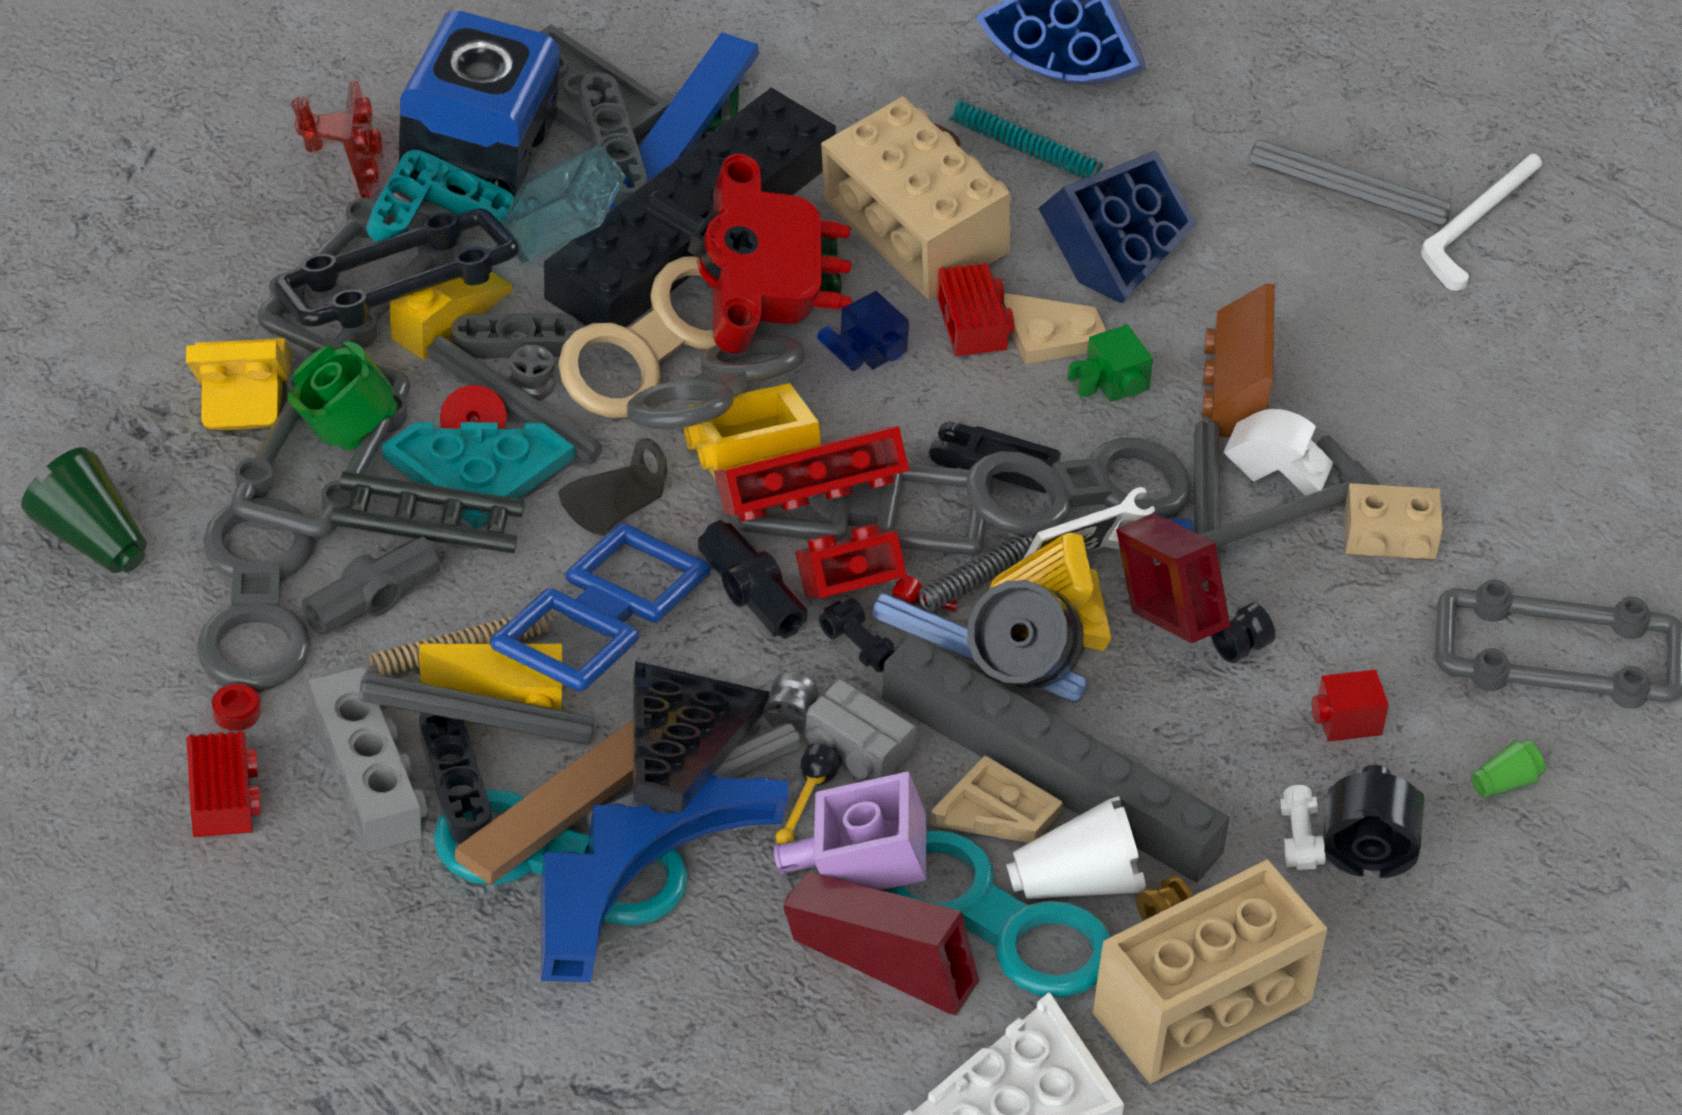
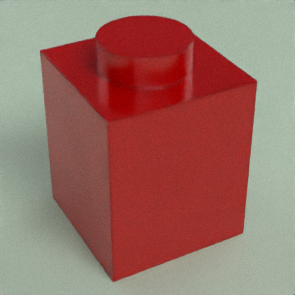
[1311,669,1389,742]

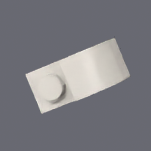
[1223,409,1334,496]

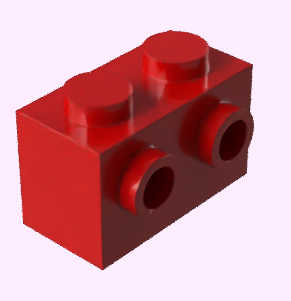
[795,523,907,598]

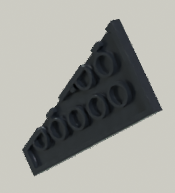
[633,661,770,814]

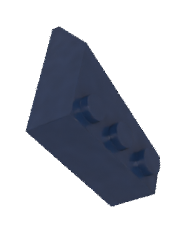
[1038,150,1197,303]

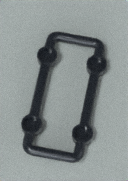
[274,209,520,328]

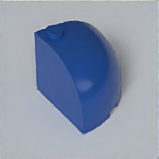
[976,0,1146,84]

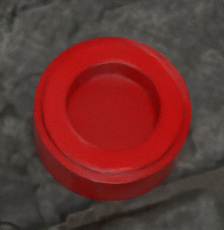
[212,684,261,731]

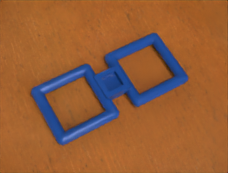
[490,523,711,691]

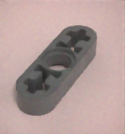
[452,313,580,358]

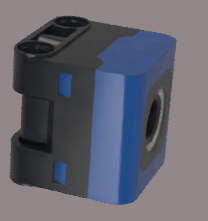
[398,10,560,199]

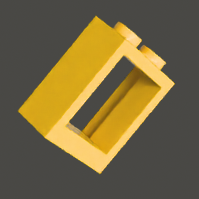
[684,383,821,480]

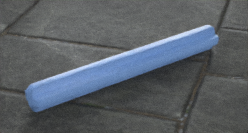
[872,593,1087,702]

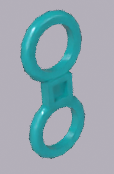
[433,789,688,926]
[882,830,1110,998]

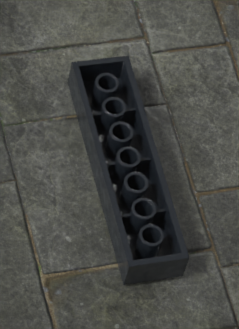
[544,87,836,327]

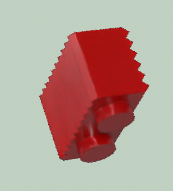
[936,262,1015,356]
[187,730,261,837]

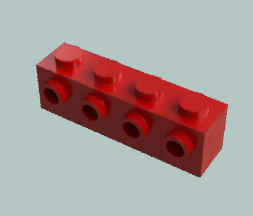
[714,426,910,522]

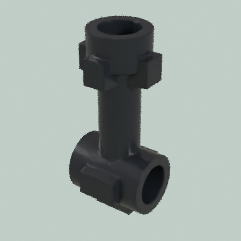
[819,598,895,672]

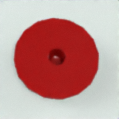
[440,385,507,429]

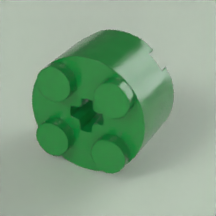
[288,341,397,451]

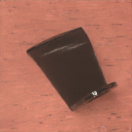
[558,438,668,536]

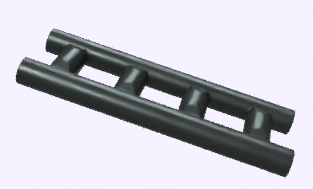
[331,471,525,554]

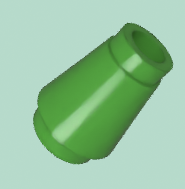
[1471,739,1546,798]

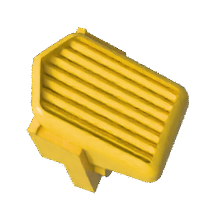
[186,338,292,430]
[989,532,1112,651]

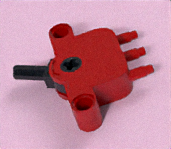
[644,154,852,354]

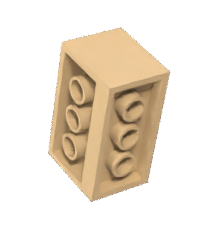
[1092,859,1327,1084]

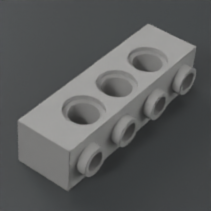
[308,666,427,853]

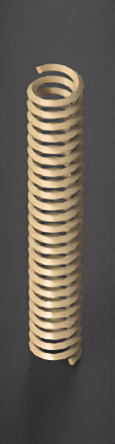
[370,611,554,676]

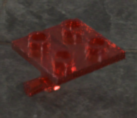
[291,81,383,198]

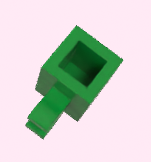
[1067,324,1153,402]

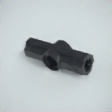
[698,520,808,639]

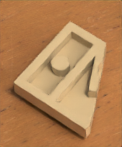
[1002,293,1106,365]
[930,755,1063,843]

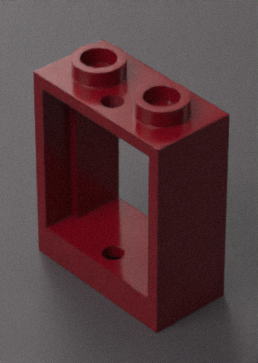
[1116,513,1231,644]

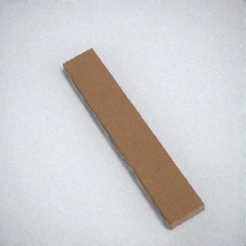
[455,719,633,885]

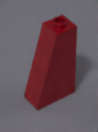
[783,871,979,1015]

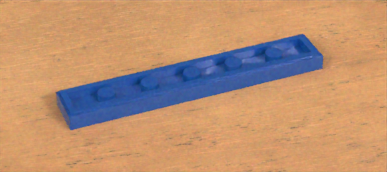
[603,32,759,210]

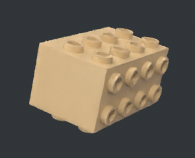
[821,96,1012,300]

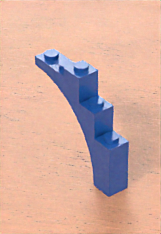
[540,775,788,983]

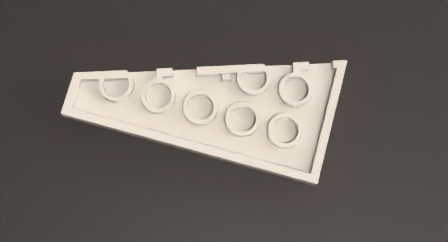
[903,992,1124,1115]

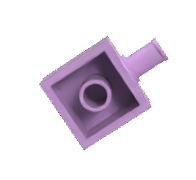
[774,771,926,890]

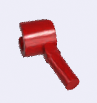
[892,576,957,612]

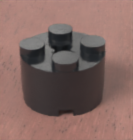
[1323,765,1425,878]

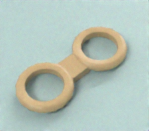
[558,256,717,418]

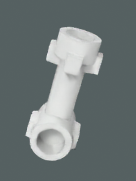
[1280,785,1325,870]

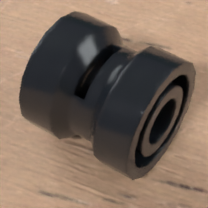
[1211,602,1275,663]

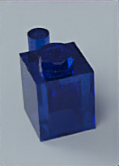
[817,291,909,371]

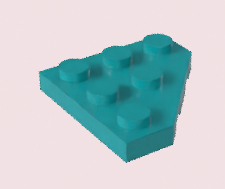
[382,422,575,529]

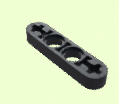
[419,713,492,844]

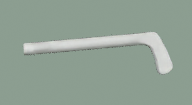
[1421,154,1542,291]

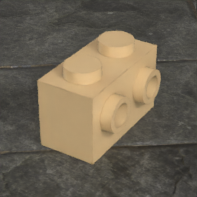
[1343,483,1443,560]

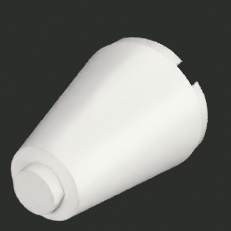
[1006,796,1146,899]

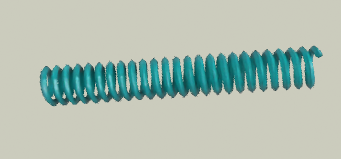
[948,99,1103,179]

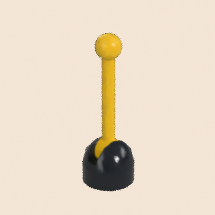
[775,743,842,844]

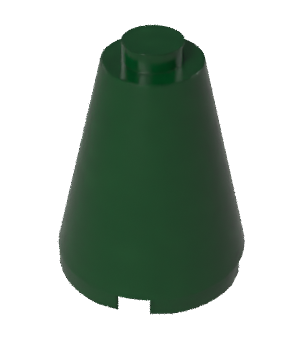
[21,447,147,573]

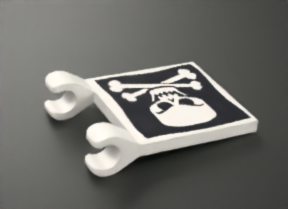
[1023,487,1155,559]

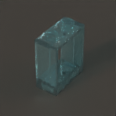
[501,144,626,263]

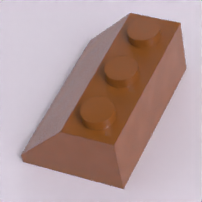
[1202,283,1275,438]

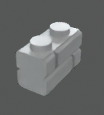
[805,679,917,780]

